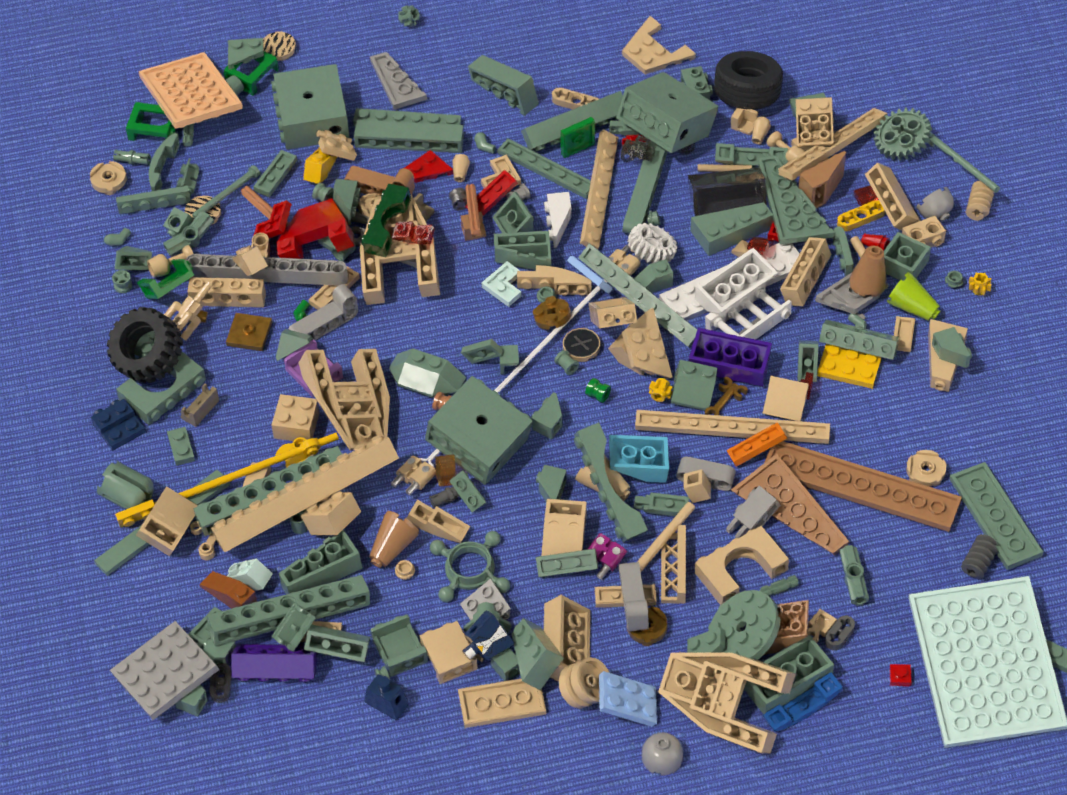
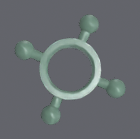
[430,531,510,602]

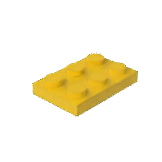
[817,344,882,389]

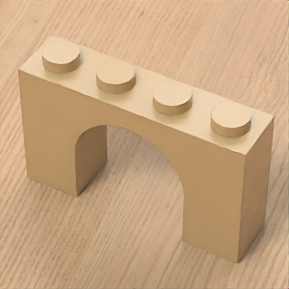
[695,526,789,605]

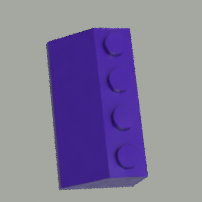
[689,328,772,387]
[232,644,318,682]

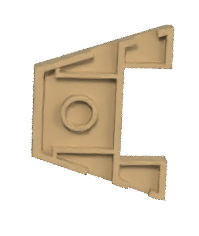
[622,16,696,75]

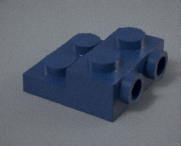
[91,399,145,451]

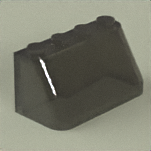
[688,168,767,216]

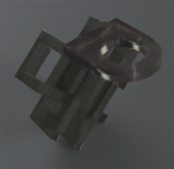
[620,135,655,163]

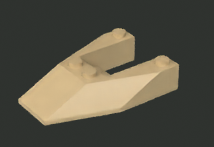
[360,194,440,305]
[299,349,390,450]
[658,653,796,753]

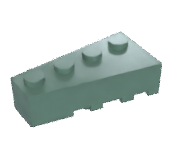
[690,202,773,256]
[279,530,362,594]

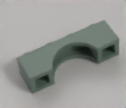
[175,637,236,717]

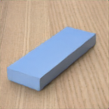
[567,256,612,294]

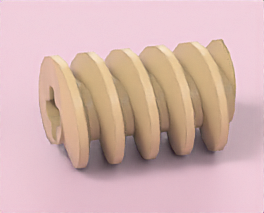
[966,181,994,221]

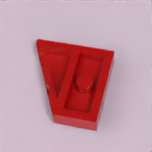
[404,150,453,183]

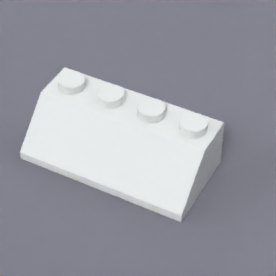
[695,248,778,314]

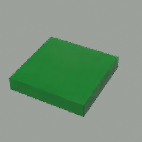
[560,117,595,158]

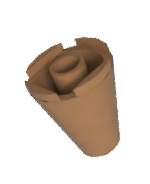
[850,246,887,297]
[369,511,419,568]

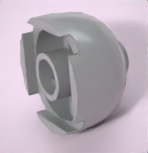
[916,187,954,221]
[642,732,683,775]

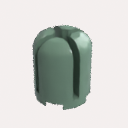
[97,461,154,510]

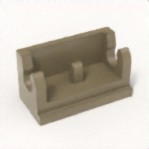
[180,383,219,427]

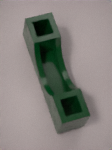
[361,183,412,258]

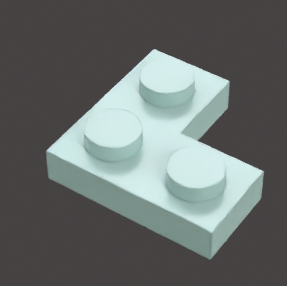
[481,261,521,307]

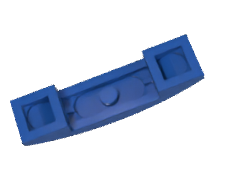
[763,672,843,732]

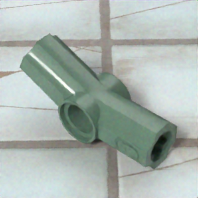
[163,211,214,257]

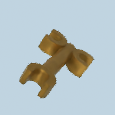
[705,377,748,416]

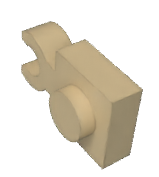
[808,609,837,643]

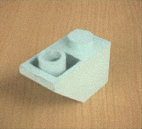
[227,559,273,591]

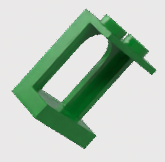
[224,51,279,96]
[126,102,175,141]
[137,259,194,299]

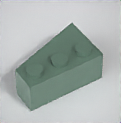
[494,231,551,270]

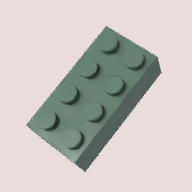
[744,635,834,714]

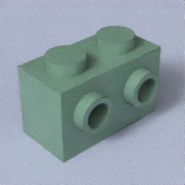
[680,66,713,100]

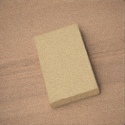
[458,679,546,728]

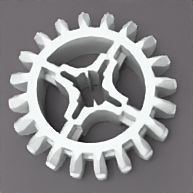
[628,223,677,263]

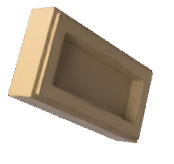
[894,316,915,352]

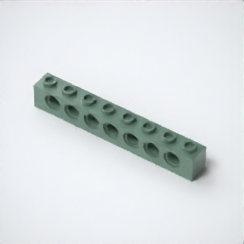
[193,446,342,536]
[207,575,370,646]

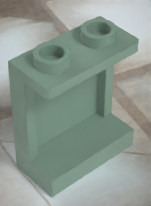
[371,614,428,677]

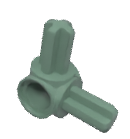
[463,602,512,633]

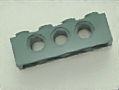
[819,319,900,360]

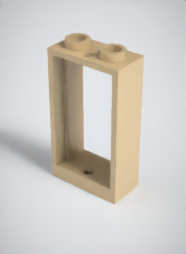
[588,297,637,328]

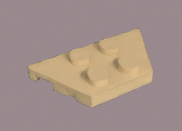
[622,308,672,380]

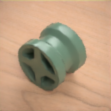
[312,183,334,202]
[112,270,132,293]

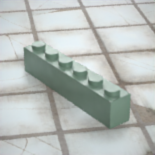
[521,91,623,152]
[354,120,464,153]

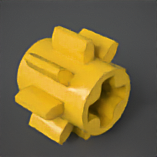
[969,272,992,296]
[649,378,673,402]

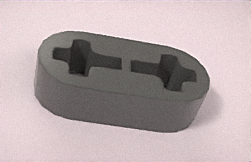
[825,615,855,650]

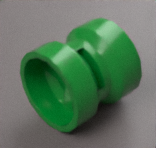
[585,378,611,403]

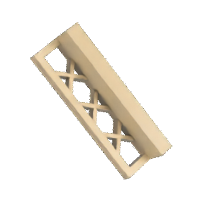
[661,525,686,604]

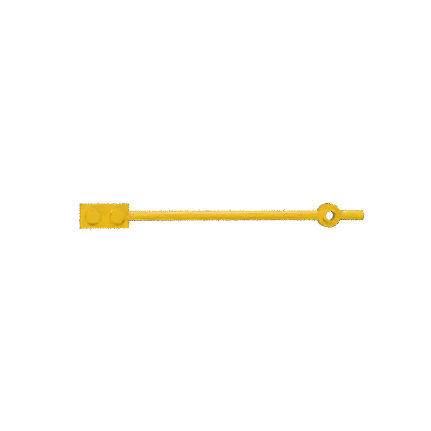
[115,433,339,528]

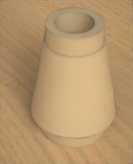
[752,117,771,145]
[452,154,470,182]

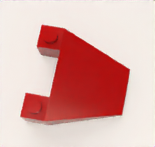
[277,198,355,259]

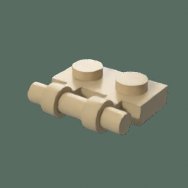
[317,130,357,161]

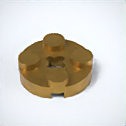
[532,296,571,330]
[627,606,667,646]

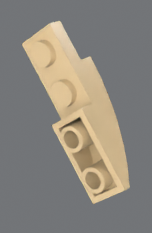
[517,265,592,295]

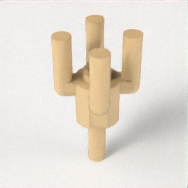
[164,281,213,341]

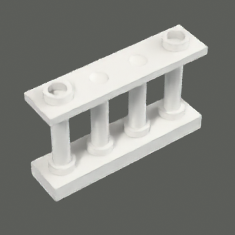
[705,283,792,340]

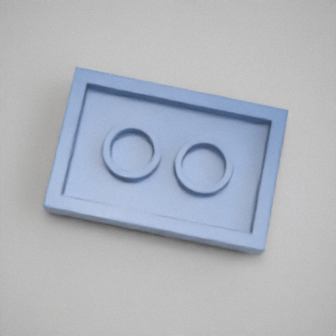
[599,671,657,727]

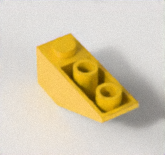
[303,147,337,184]

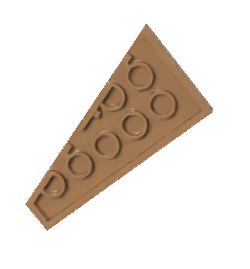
[731,454,850,555]

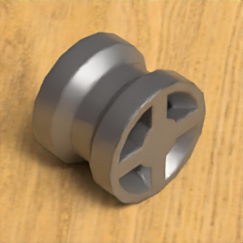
[449,188,467,211]

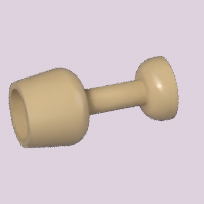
[767,131,805,162]
[147,245,193,278]

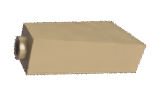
[928,319,968,392]

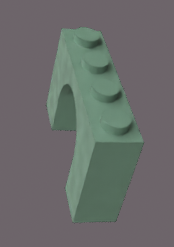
[116,352,206,425]

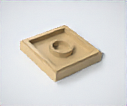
[763,376,809,421]

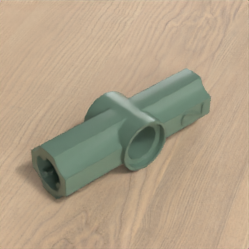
[840,545,869,606]

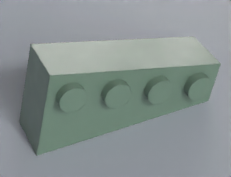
[468,55,539,116]

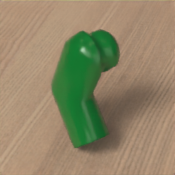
[293,300,310,322]

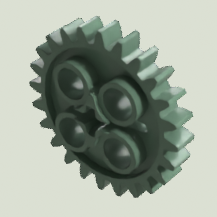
[874,107,932,161]

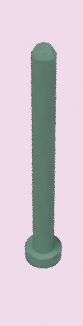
[192,165,260,219]

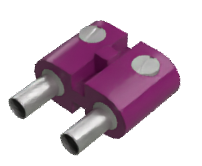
[588,533,627,580]

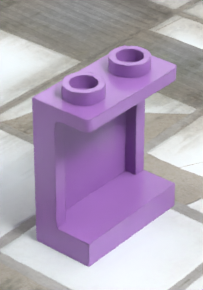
[284,340,343,398]

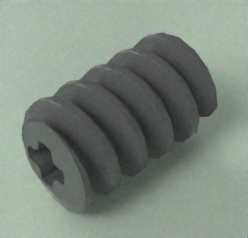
[961,534,998,579]

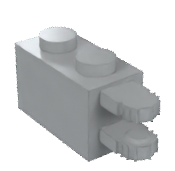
[726,486,781,538]

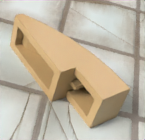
[406,499,470,543]

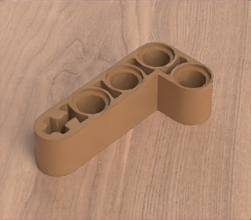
[344,166,415,196]

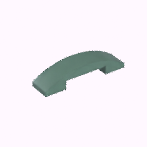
[149,133,180,191]
[715,143,788,168]

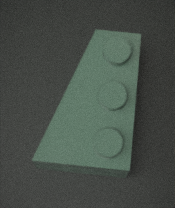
[511,618,564,690]

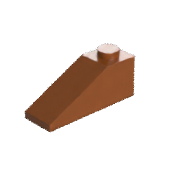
[199,571,257,609]

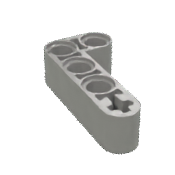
[288,284,358,341]
[619,562,648,631]

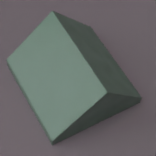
[492,192,534,233]

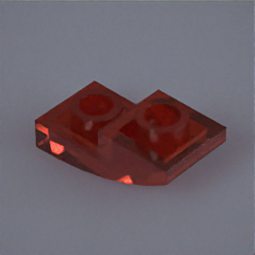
[392,221,435,244]
[747,237,774,255]

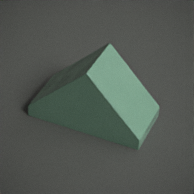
[114,246,152,270]
[276,329,313,361]

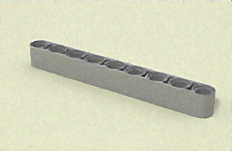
[186,254,349,286]

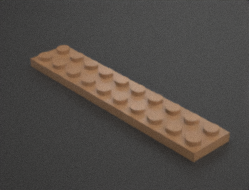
[764,441,962,532]

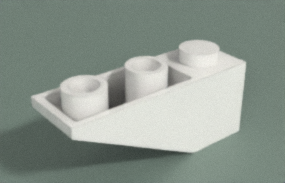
[544,192,571,248]

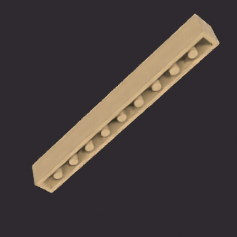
[211,434,399,552]

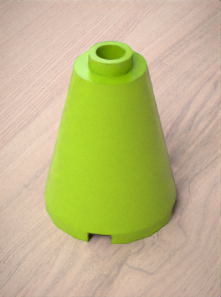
[886,272,940,321]

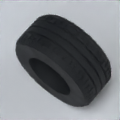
[714,51,783,110]

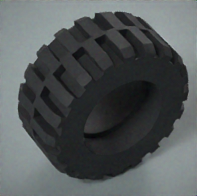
[107,307,183,383]

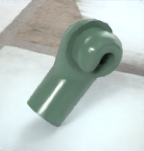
[474,132,496,154]
[104,228,131,246]

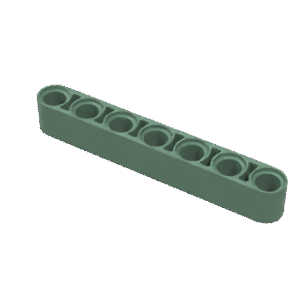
[622,140,668,234]

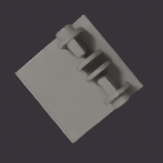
[460,579,511,620]

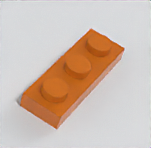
[726,422,787,467]

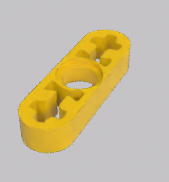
[837,200,885,232]

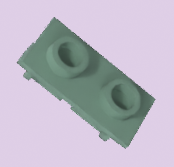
[176,158,200,195]
[450,470,486,512]

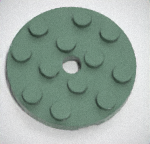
[708,590,780,660]

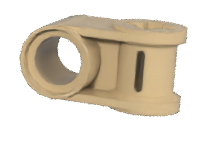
[251,233,270,257]

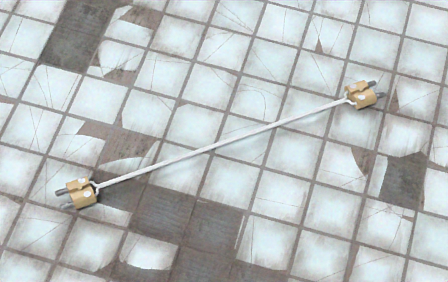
[391,245,641,495]

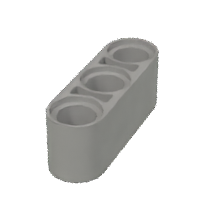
[676,457,736,491]

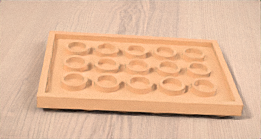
[139,52,243,129]

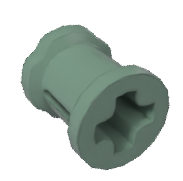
[554,350,579,375]

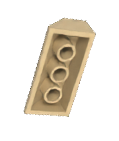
[544,595,590,681]

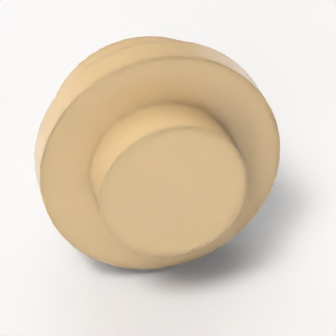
[395,560,415,580]

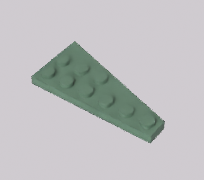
[758,156,835,245]

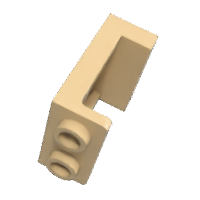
[420,621,477,684]

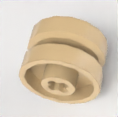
[559,657,609,709]

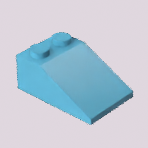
[609,435,669,483]

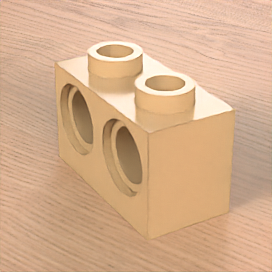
[902,216,946,247]

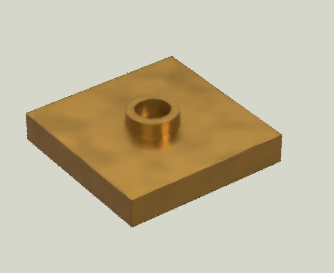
[226,313,272,351]

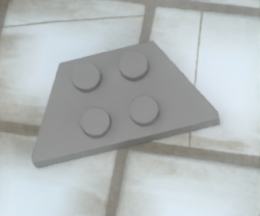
[815,273,880,314]

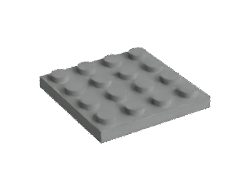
[110,621,219,720]

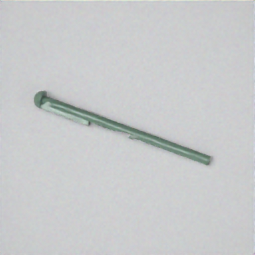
[928,133,1000,193]

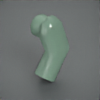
[848,313,866,329]

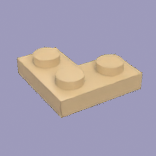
[481,155,521,188]

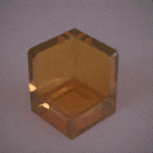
[435,454,457,487]

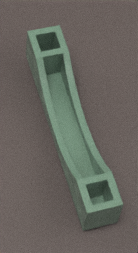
[574,422,648,542]

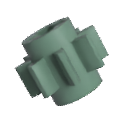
[398,5,420,27]

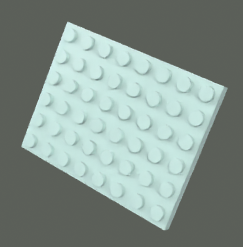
[908,576,1067,748]

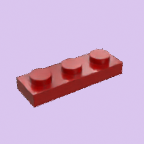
[465,170,518,216]

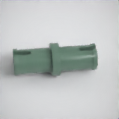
[113,150,151,165]

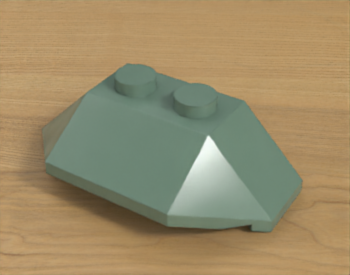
[389,348,466,397]

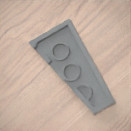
[370,52,427,110]

